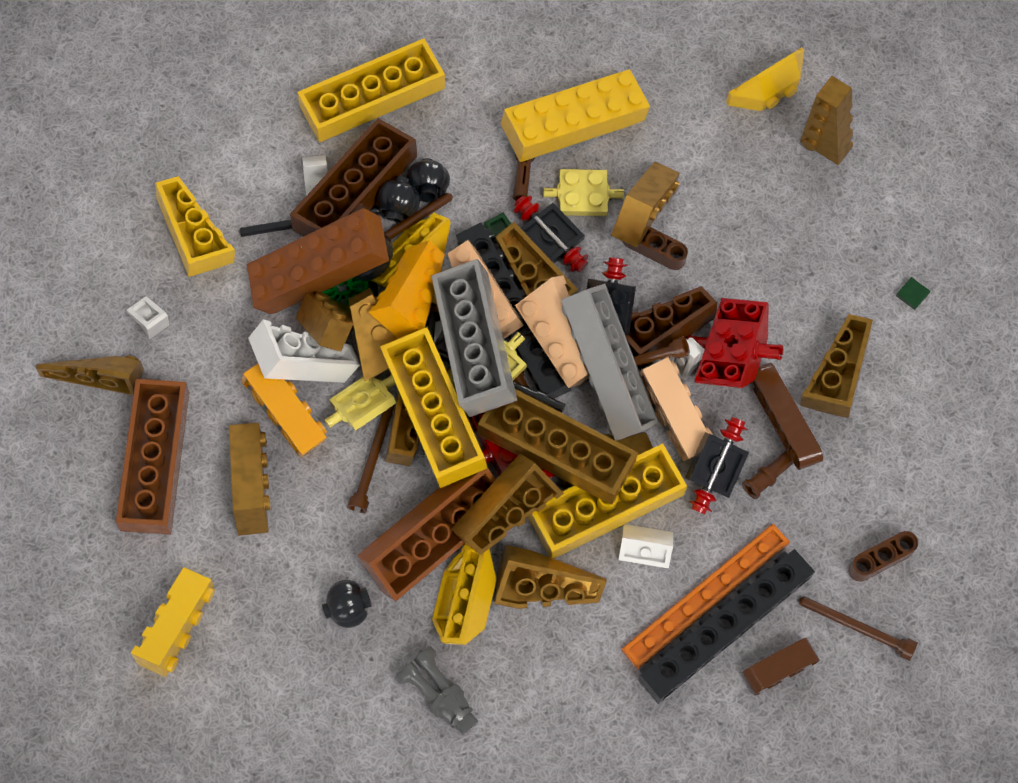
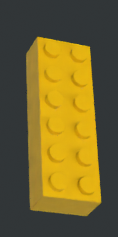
[297,38,445,143]
[501,69,650,162]
[380,327,487,488]
[528,443,687,559]

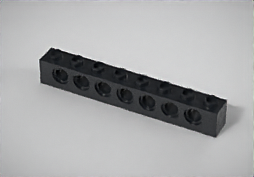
[456,222,571,399]
[638,549,815,704]

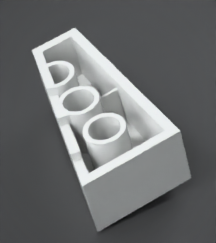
[248,319,360,383]

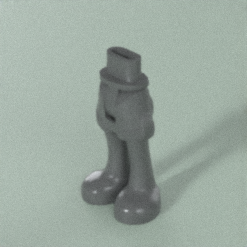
[395,646,478,735]

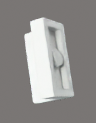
[619,524,673,568]

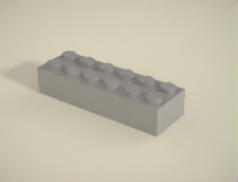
[432,259,517,417]
[561,284,658,441]

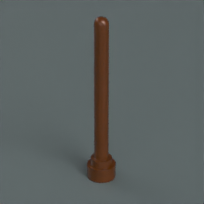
[384,193,453,240]
[585,337,690,382]
[347,405,394,513]
[799,596,918,661]

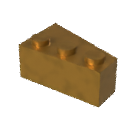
[348,288,398,381]
[296,292,353,352]

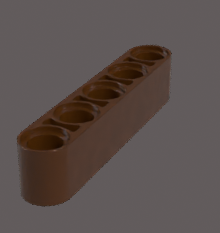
[752,363,823,470]

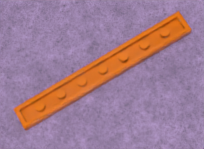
[621,524,790,670]

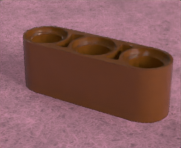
[622,227,688,270]
[848,531,918,582]
[742,638,820,696]

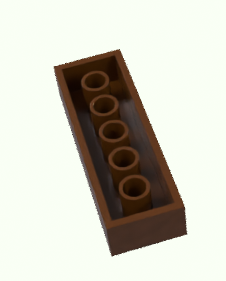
[290,118,417,237]

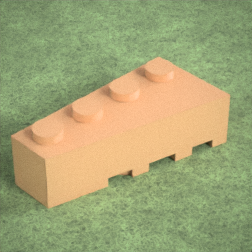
[448,240,524,339]
[515,276,590,388]
[639,357,713,461]

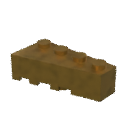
[800,75,853,166]
[611,161,680,248]
[496,222,578,296]
[801,314,873,418]
[385,368,450,467]
[229,422,271,536]
[451,453,564,555]

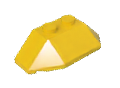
[726,47,804,111]
[371,213,451,287]
[432,544,496,645]

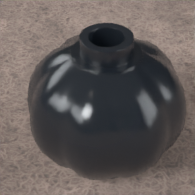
[406,158,450,203]
[375,176,420,222]
[322,580,372,628]

